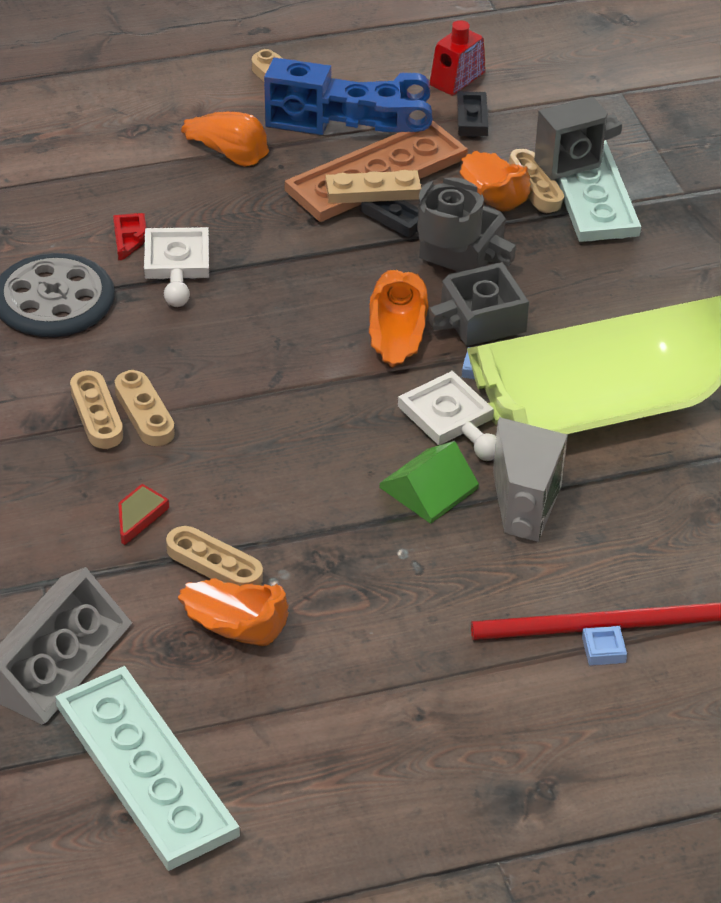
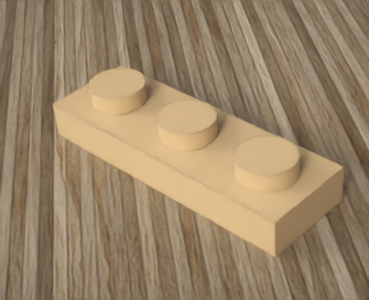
[325,170,421,204]

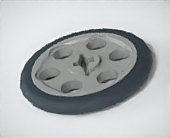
[0,253,115,337]

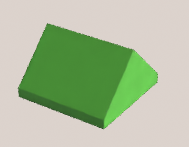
[379,441,479,524]

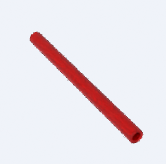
[471,602,721,640]

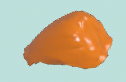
[181,111,269,166]
[460,151,531,212]
[369,270,429,368]
[178,578,289,646]

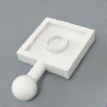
[144,227,209,307]
[398,371,496,461]

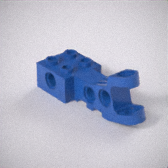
[264,57,433,135]

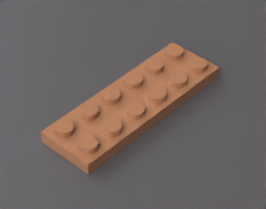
[285,121,468,222]

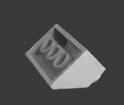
[0,567,132,725]

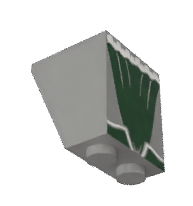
[493,417,568,542]

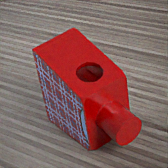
[429,20,486,96]

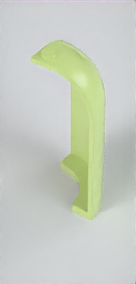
[467,296,721,434]

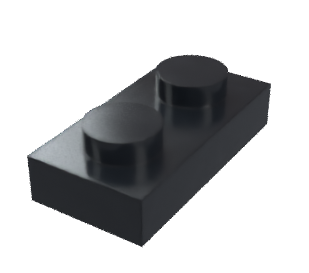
[457,91,489,137]
[361,200,418,238]

